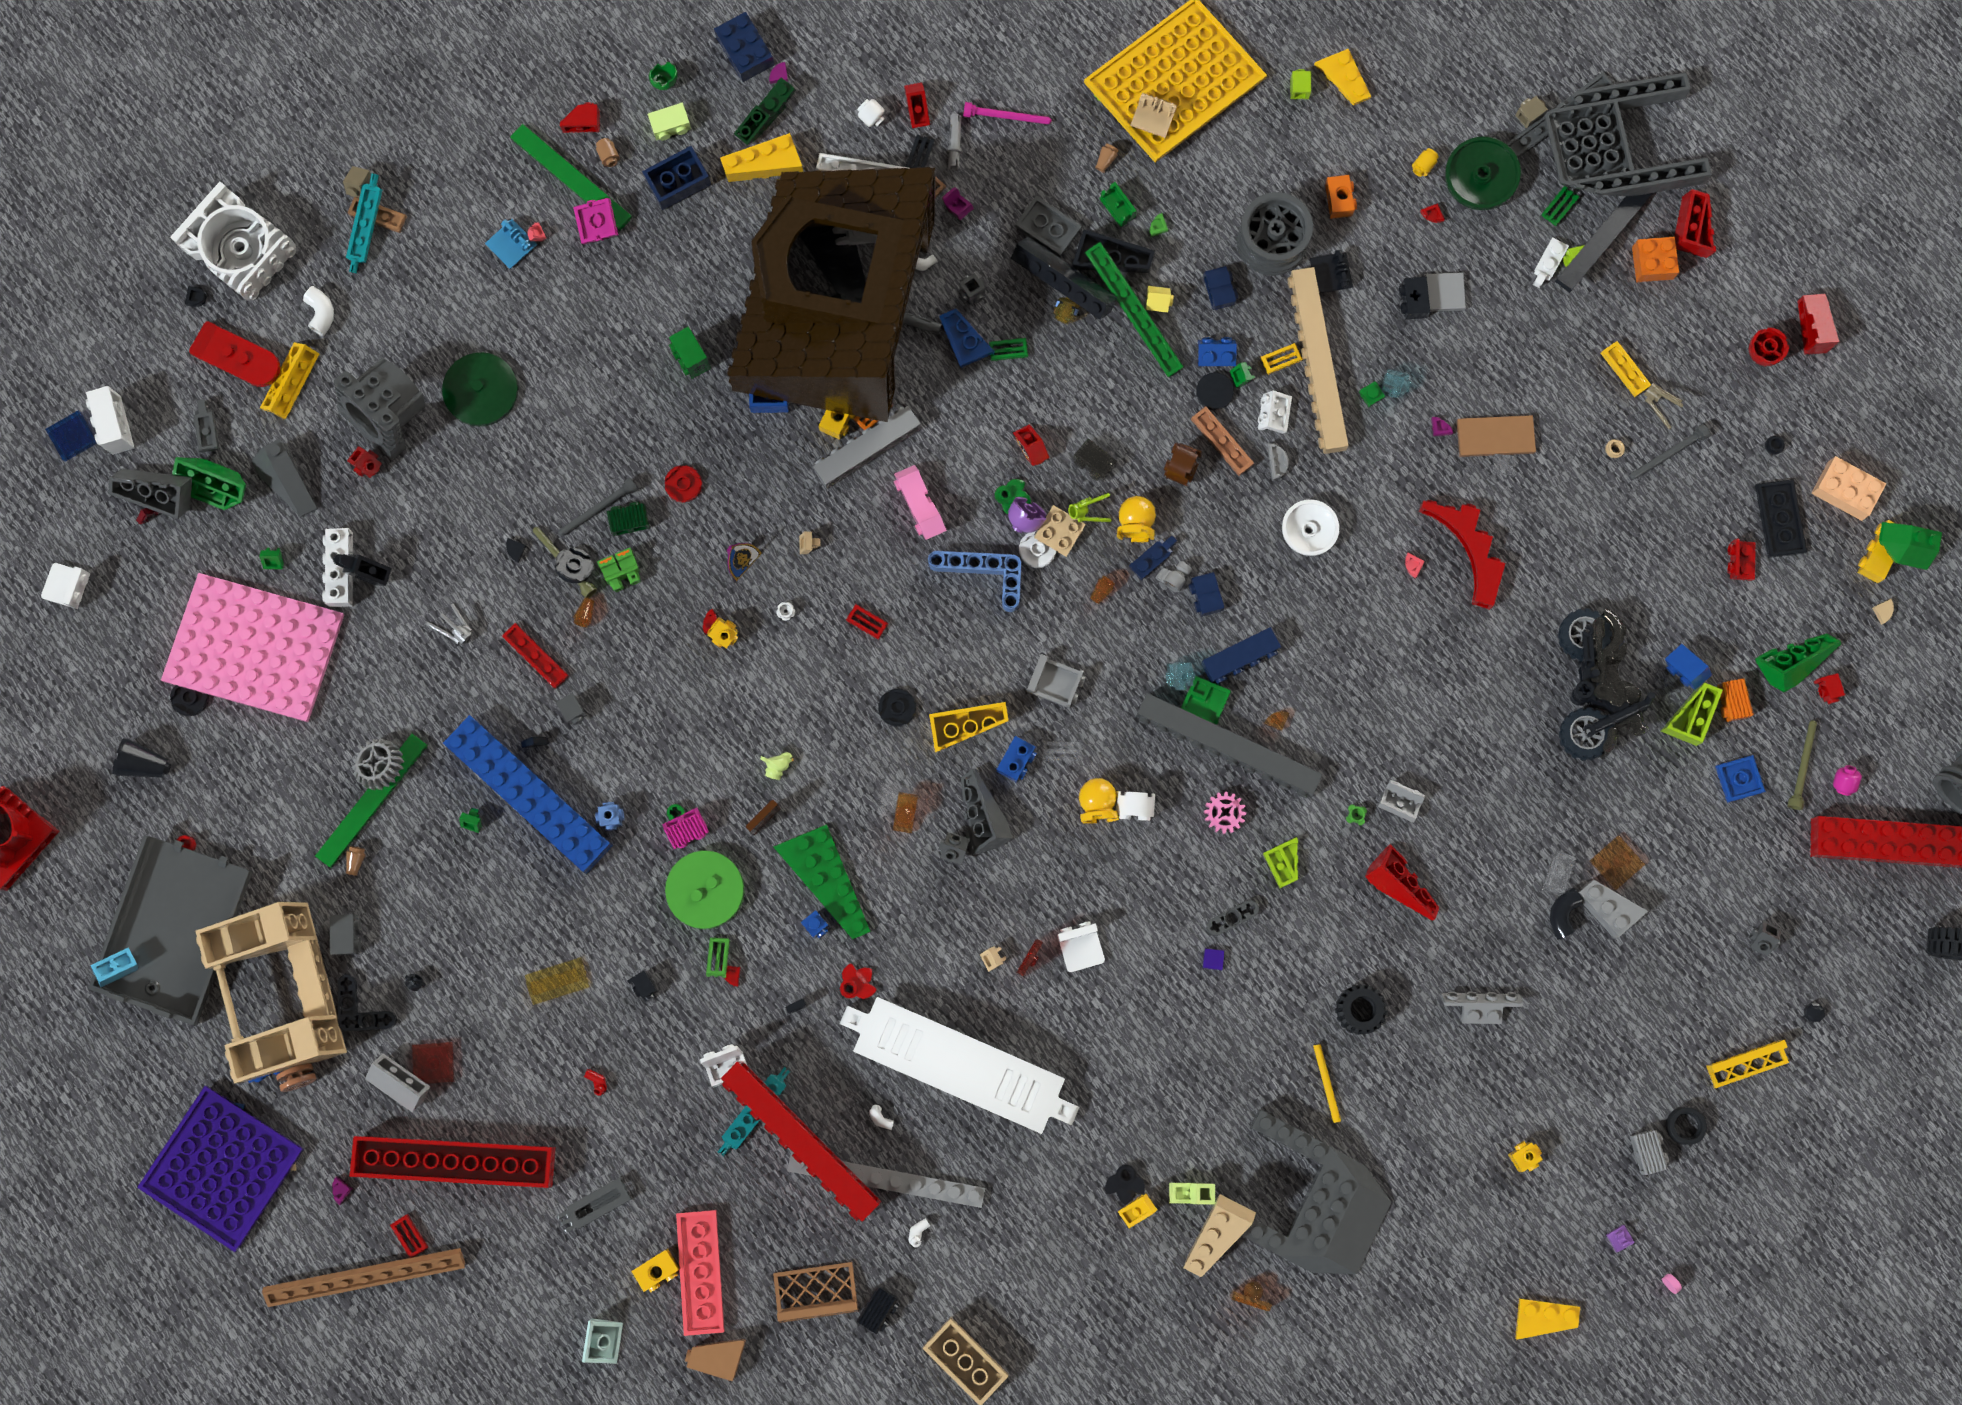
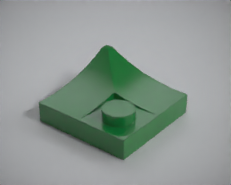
[1181,676,1231,725]

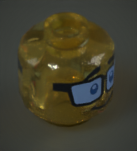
[1053,297,1080,325]

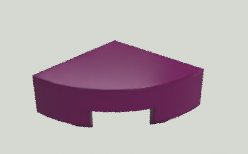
[769,62,788,84]
[1431,417,1453,437]
[332,1177,353,1205]

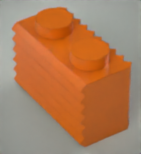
[1717,678,1754,722]

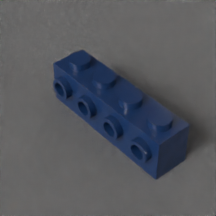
[1201,627,1281,684]

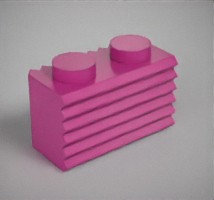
[662,808,709,849]

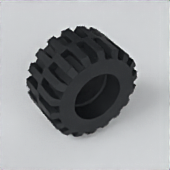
[1926,927,1962,961]
[1335,985,1388,1035]

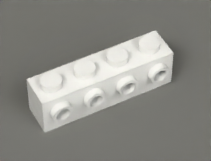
[322,528,353,607]

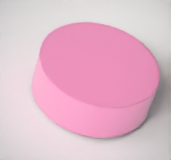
[1662,1274,1682,1294]

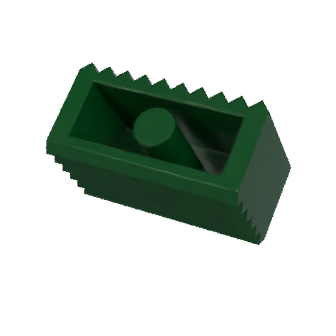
[607,502,650,537]

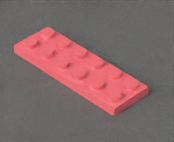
[676,1210,725,1336]

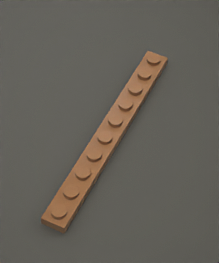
[262,1248,465,1307]

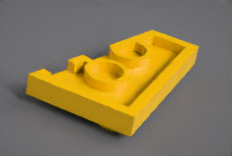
[1314,49,1371,106]
[1515,1298,1580,1340]

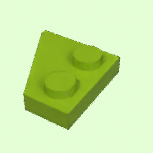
[1263,837,1298,888]

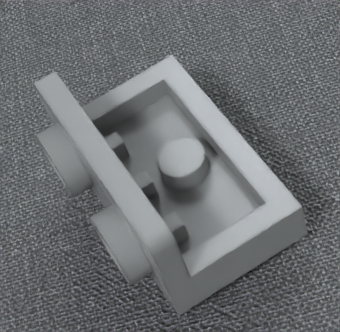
[1378,780,1425,823]

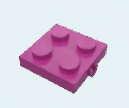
[573,198,618,244]

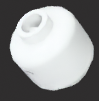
[857,99,885,127]

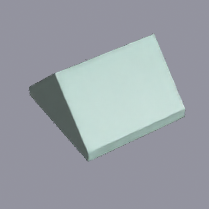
[582,1318,623,1364]

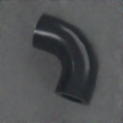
[1550,888,1583,940]

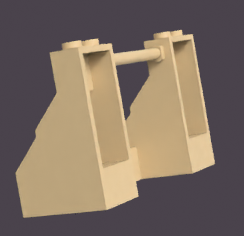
[196,902,347,1084]

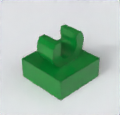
[1230,362,1255,388]
[259,548,284,569]
[459,808,482,833]

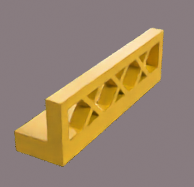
[260,342,319,419]
[1706,1040,1789,1088]

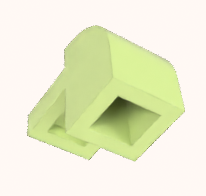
[1169,1183,1215,1204]

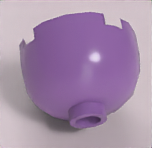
[1008,497,1046,533]

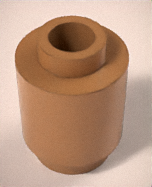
[596,138,620,167]

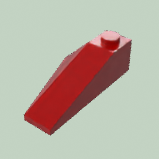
[1365,844,1439,921]

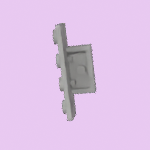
[1441,992,1523,1024]

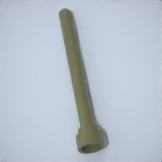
[533,527,598,599]
[1787,720,1817,810]

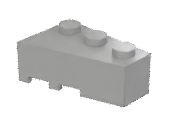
[1578,880,1648,938]

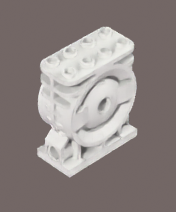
[170,182,296,301]

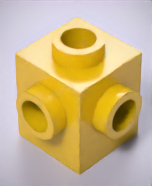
[707,617,738,649]
[1508,1141,1543,1172]

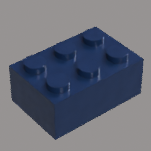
[714,12,774,83]
[642,146,711,210]

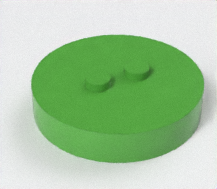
[665,851,745,929]

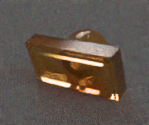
[893,792,918,834]
[1230,1281,1272,1312]

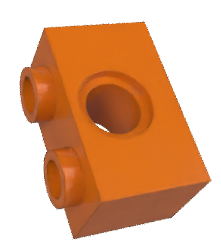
[1325,175,1357,219]

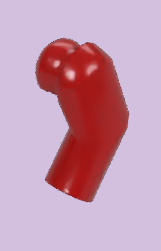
[584,1068,607,1096]

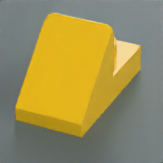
[1118,1194,1157,1228]

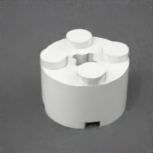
[1115,791,1155,821]

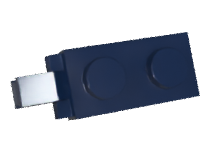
[1129,536,1177,581]

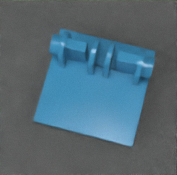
[485,219,537,269]

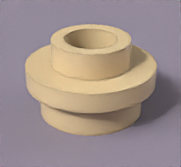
[1605,439,1625,458]

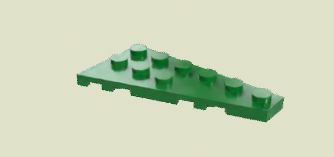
[773,825,870,939]

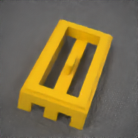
[1260,343,1303,375]

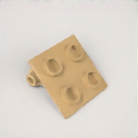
[1130,93,1177,138]
[1034,505,1086,557]

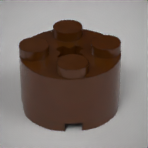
[1164,443,1202,487]

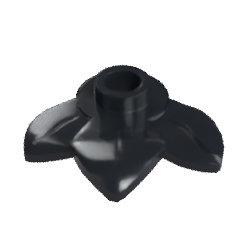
[1105,1165,1145,1205]

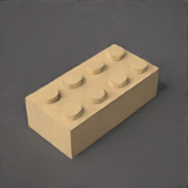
[923,1317,1008,1405]

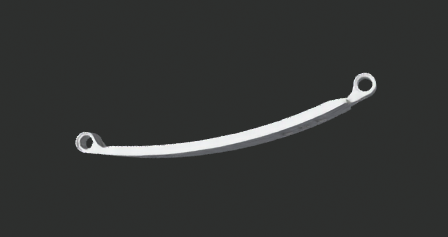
[839,997,1080,1134]

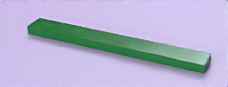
[510,124,632,231]
[1085,242,1184,377]
[315,734,428,868]

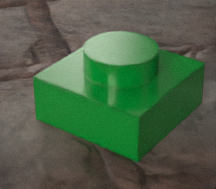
[1359,381,1385,407]

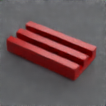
[846,604,888,640]
[390,1214,429,1258]

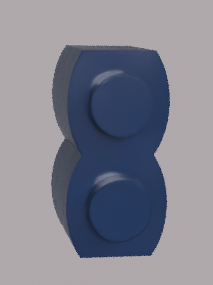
[1203,266,1238,310]
[1189,572,1224,617]

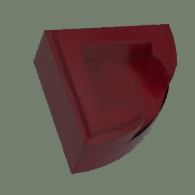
[136,508,159,525]

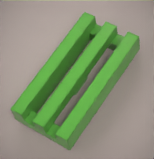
[706,938,730,978]

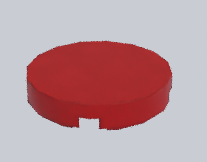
[665,465,702,503]

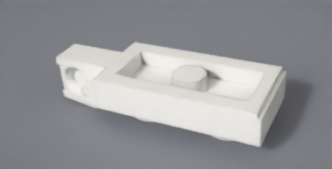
[1533,237,1569,288]

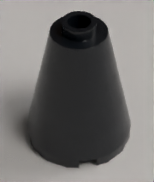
[112,738,171,778]

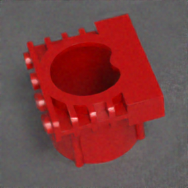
[0,786,60,891]

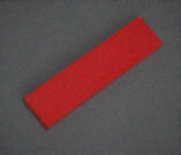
[502,623,569,689]

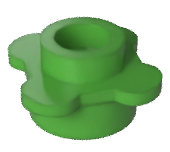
[1346,804,1367,825]

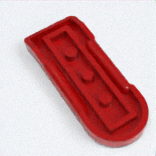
[189,321,281,387]

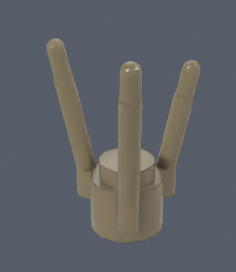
[1644,383,1683,429]

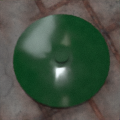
[1445,137,1521,210]
[442,352,518,426]

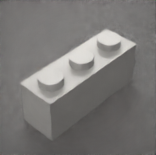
[365,1054,430,1113]

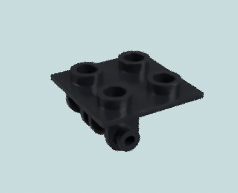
[1310,250,1353,293]

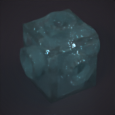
[1166,662,1195,690]

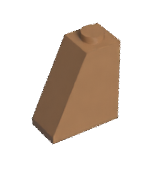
[685,1339,746,1381]

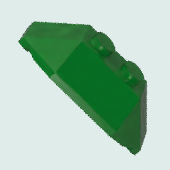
[172,457,246,510]
[1879,522,1942,570]

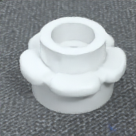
[776,602,795,621]

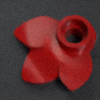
[840,963,877,999]

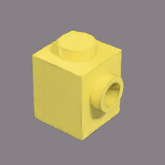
[1145,286,1174,313]

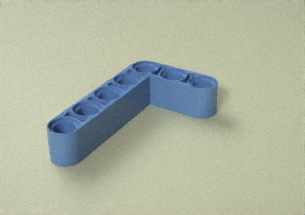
[928,551,1021,612]

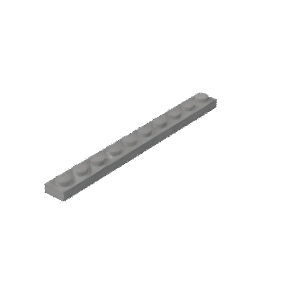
[787,1151,985,1208]

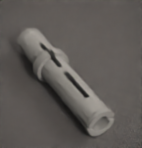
[947,114,962,170]

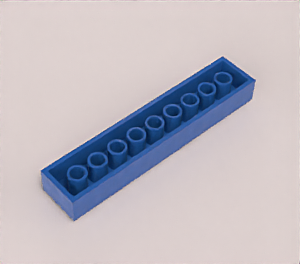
[443,715,613,874]

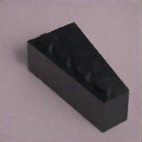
[1072,229,1155,273]

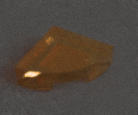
[1264,711,1289,731]

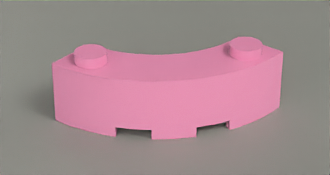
[893,465,947,540]

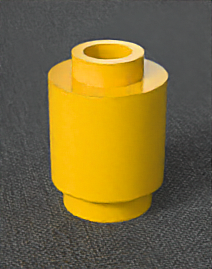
[1412,148,1439,177]

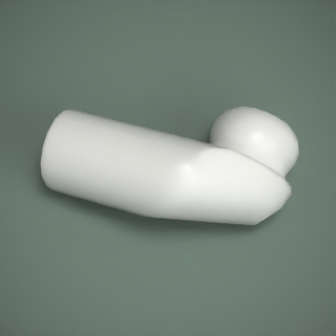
[916,254,938,271]
[869,1105,894,1130]
[908,1218,930,1247]

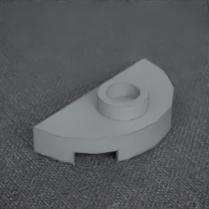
[1267,443,1289,481]

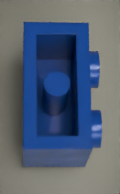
[1665,644,1712,690]
[997,736,1037,783]

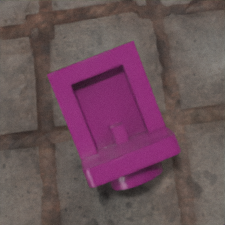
[942,187,974,220]

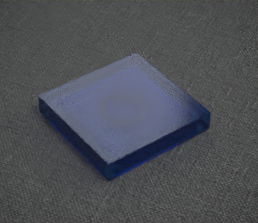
[45,410,97,462]

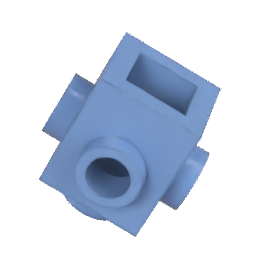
[595,802,624,831]

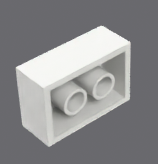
[85,386,134,455]

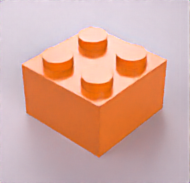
[1632,237,1679,282]

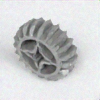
[352,738,404,790]

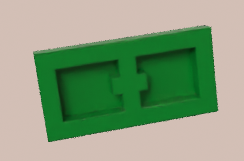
[1099,182,1137,228]

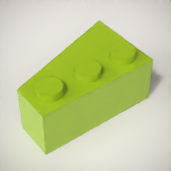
[1661,683,1723,746]

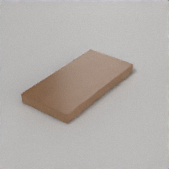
[1457,415,1536,457]

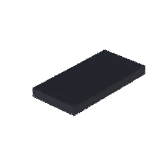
[1755,479,1807,558]

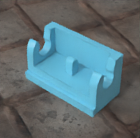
[91,947,138,987]

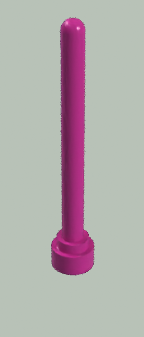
[963,102,1052,124]

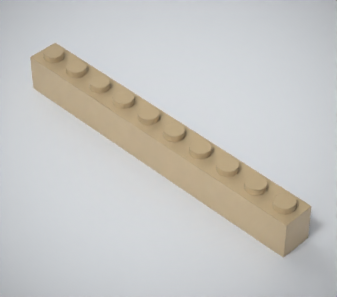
[1288,267,1348,454]

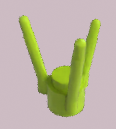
[1068,493,1111,522]

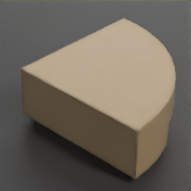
[1872,599,1894,625]

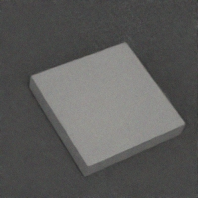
[1425,273,1466,312]

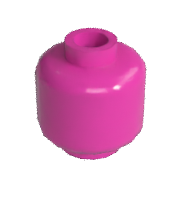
[1833,765,1862,796]

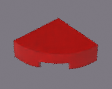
[1420,203,1445,223]
[703,609,717,635]
[721,965,741,987]

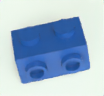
[1198,337,1237,366]

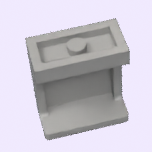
[1027,654,1086,709]

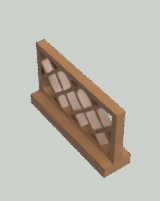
[773,1262,859,1323]

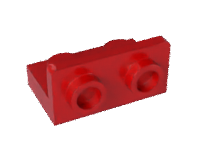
[1727,539,1756,581]

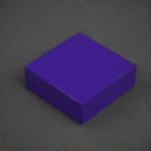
[1202,948,1225,971]

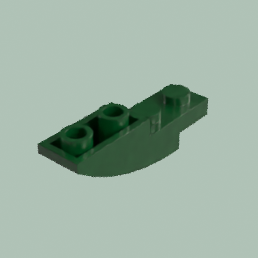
[734,77,796,146]

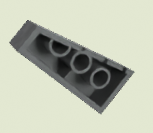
[108,468,192,519]

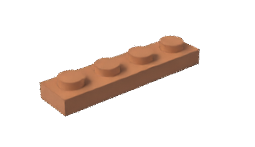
[1191,407,1254,476]

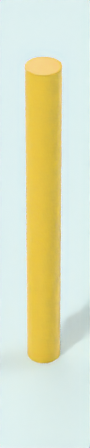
[1313,1044,1341,1123]

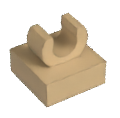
[799,531,820,554]
[980,946,1006,972]

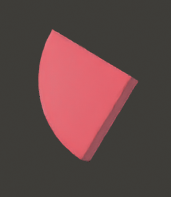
[528,222,546,242]
[1405,553,1425,579]

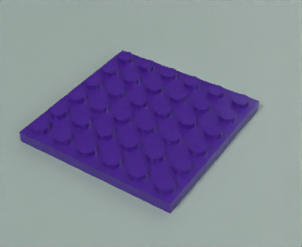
[137,1086,304,1252]

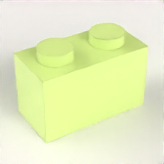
[648,102,691,141]

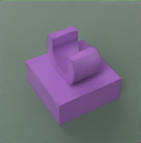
[1606,1225,1634,1253]

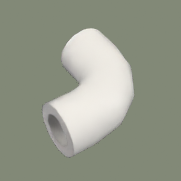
[303,286,334,336]

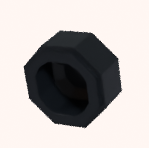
[1804,1003,1825,1022]

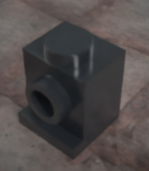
[627,970,658,1002]

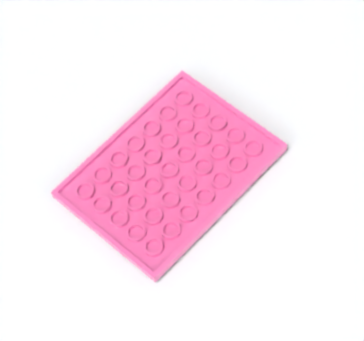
[161,573,344,722]

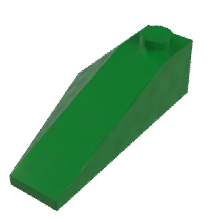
[1755,634,1841,692]

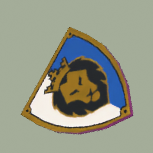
[727,543,762,581]

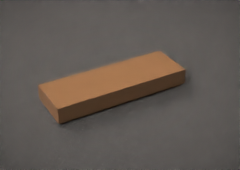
[348,197,407,233]

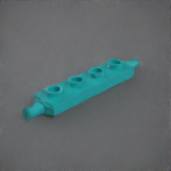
[346,173,383,274]
[717,1067,790,1157]

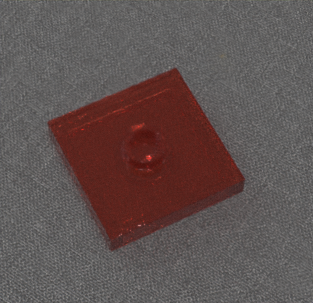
[1016,939,1043,978]
[412,1042,455,1084]

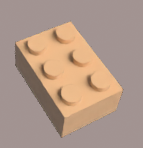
[1811,456,1886,521]

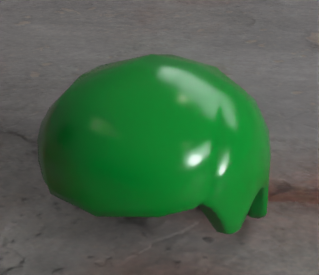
[649,62,678,90]

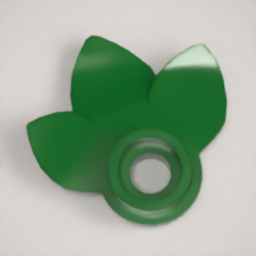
[994,479,1031,514]

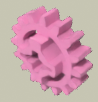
[1204,792,1246,834]

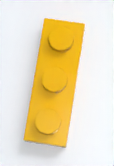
[1601,341,1651,397]

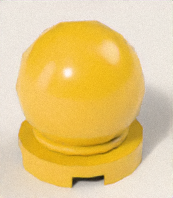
[1117,496,1156,543]
[1079,778,1119,824]

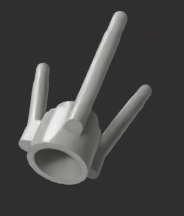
[426,604,473,645]

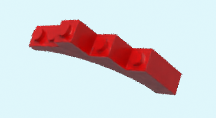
[1419,500,1506,610]

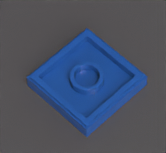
[1715,755,1765,803]

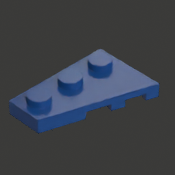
[939,309,995,368]

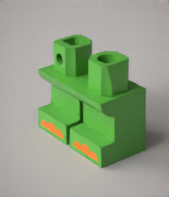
[597,548,641,593]

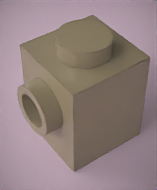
[1515,96,1548,128]
[343,166,371,198]

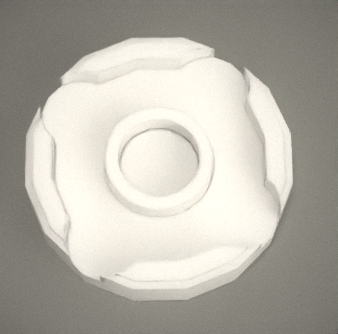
[1019,531,1056,568]

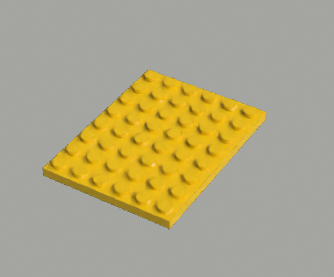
[1084,0,1267,163]

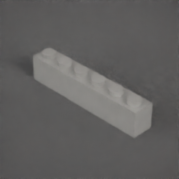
[813,406,921,489]

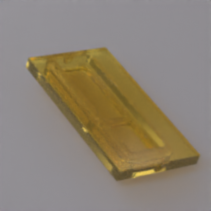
[525,957,590,1005]

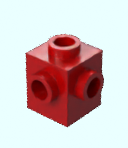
[347,446,382,478]

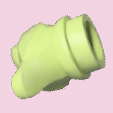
[760,752,794,780]

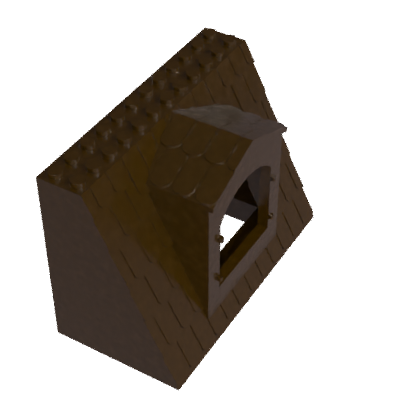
[727,167,935,422]

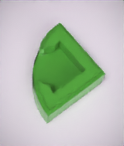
[1150,213,1168,237]

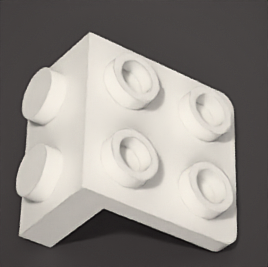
[41,563,90,609]
[1057,921,1105,972]
[700,1044,747,1088]

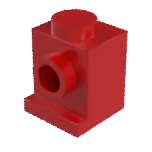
[1814,673,1845,705]

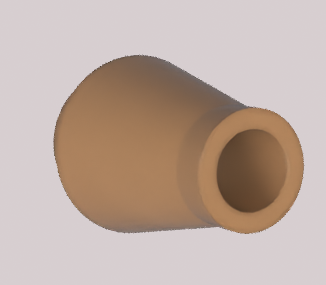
[1095,143,1119,173]
[346,846,366,876]

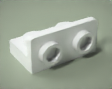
[1258,390,1292,434]

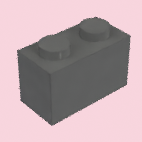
[330,914,361,956]

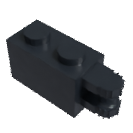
[333,554,392,586]

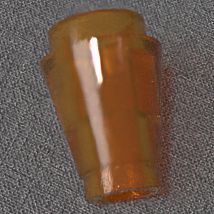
[1090,575,1115,604]
[573,598,595,628]

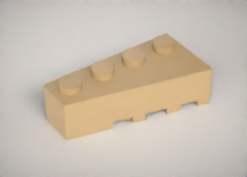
[1183,1194,1256,1277]

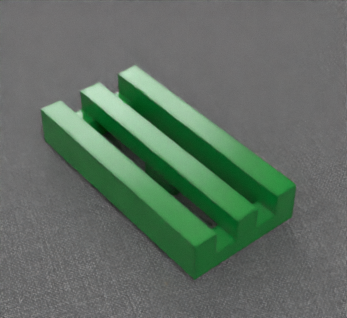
[1541,186,1579,226]
[989,338,1028,361]

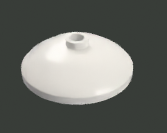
[1282,500,1339,556]

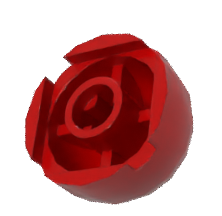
[1748,328,1789,367]

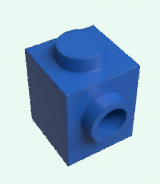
[801,910,829,939]

